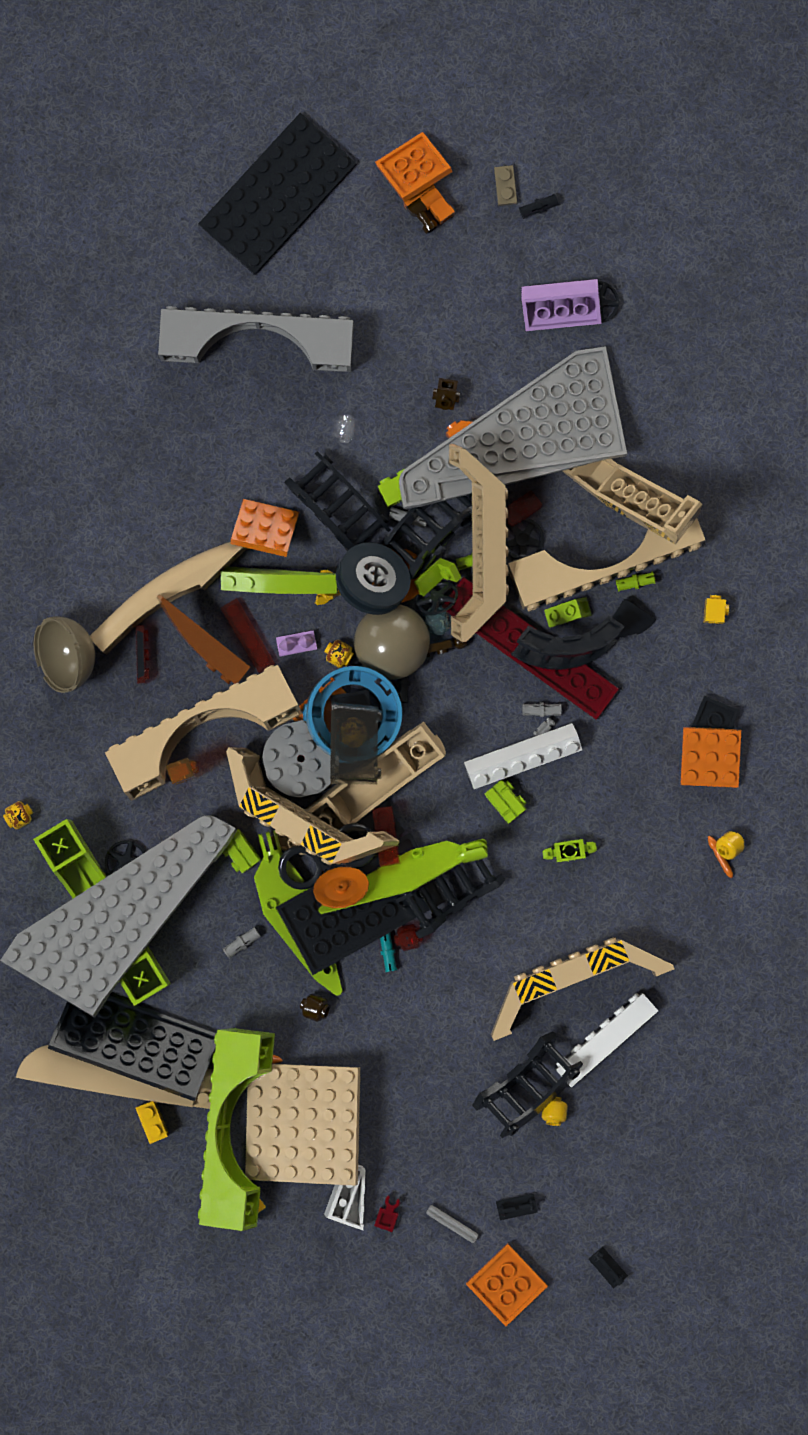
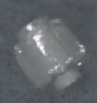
[333,415,358,443]

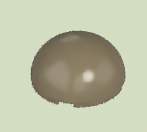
[354,605,430,680]
[34,616,95,693]

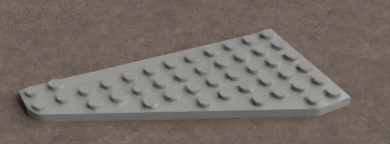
[399,346,627,509]
[0,815,237,1017]

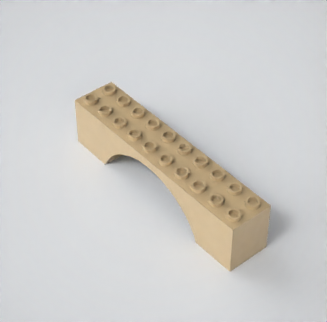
[508,498,705,612]
[105,665,303,801]

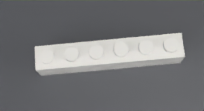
[464,723,582,789]
[555,993,658,1088]

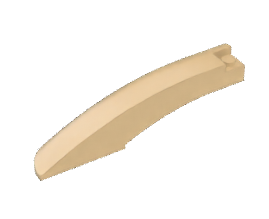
[90,542,247,655]
[271,721,446,855]
[16,1045,214,1109]

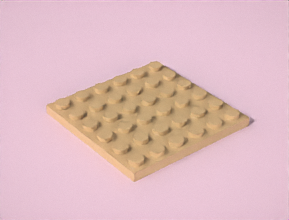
[245,1064,360,1186]

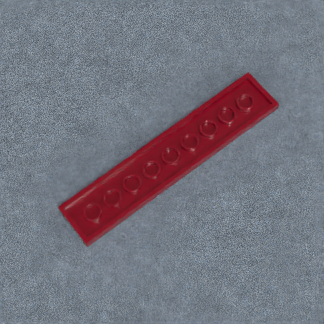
[441,577,618,720]

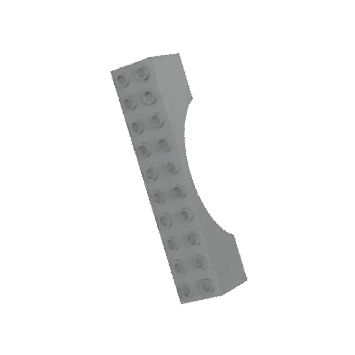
[158,306,354,372]

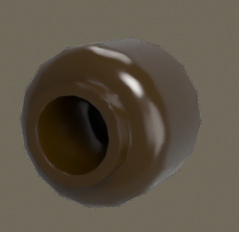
[300,994,330,1022]

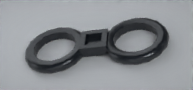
[278,823,376,890]

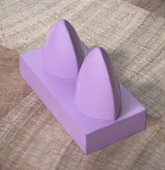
[276,630,317,657]

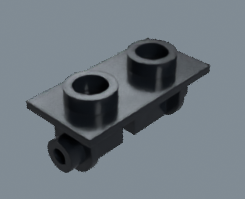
[496,1193,538,1220]
[588,1246,628,1289]

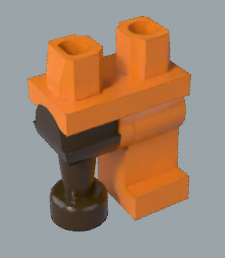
[404,184,455,234]

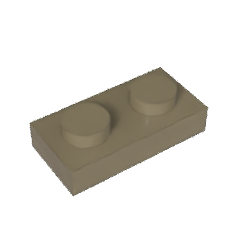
[494,165,517,206]

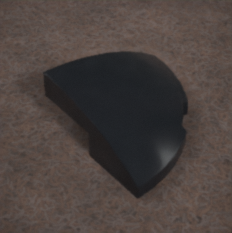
[612,598,656,638]

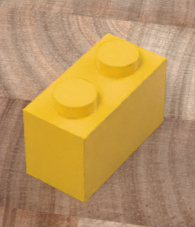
[136,1101,169,1144]

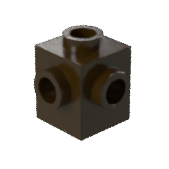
[432,378,460,410]

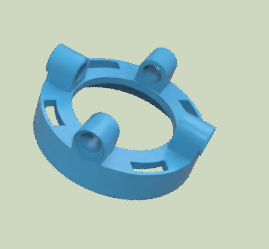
[303,666,402,763]

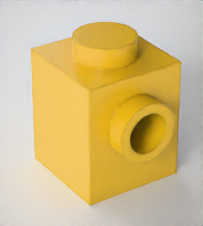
[703,595,729,624]

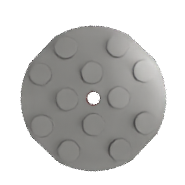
[262,720,340,798]

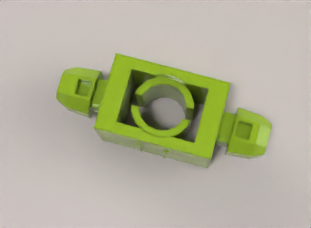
[542,839,597,862]

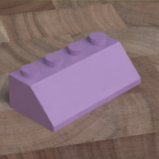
[522,279,602,331]

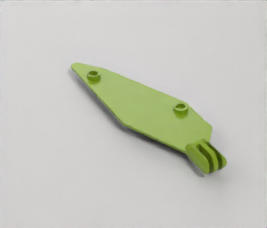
[254,830,342,996]
[318,839,488,914]

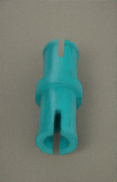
[380,932,397,972]

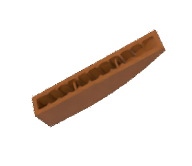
[157,595,250,684]

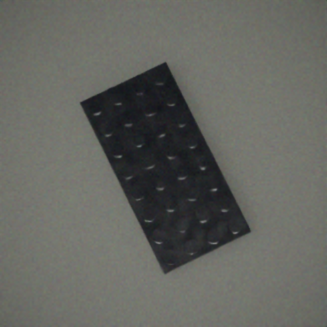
[198,113,356,275]
[275,833,447,975]
[48,995,216,1102]

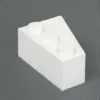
[324,1164,365,1230]

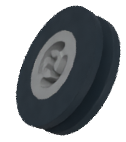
[336,543,411,615]

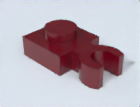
[374,1195,400,1232]

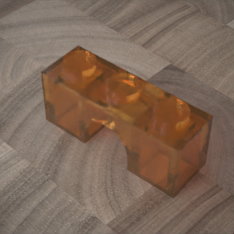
[166,757,200,786]

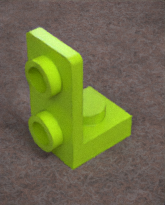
[414,558,461,596]
[544,597,592,628]

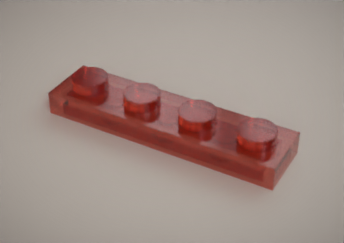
[220,598,275,674]

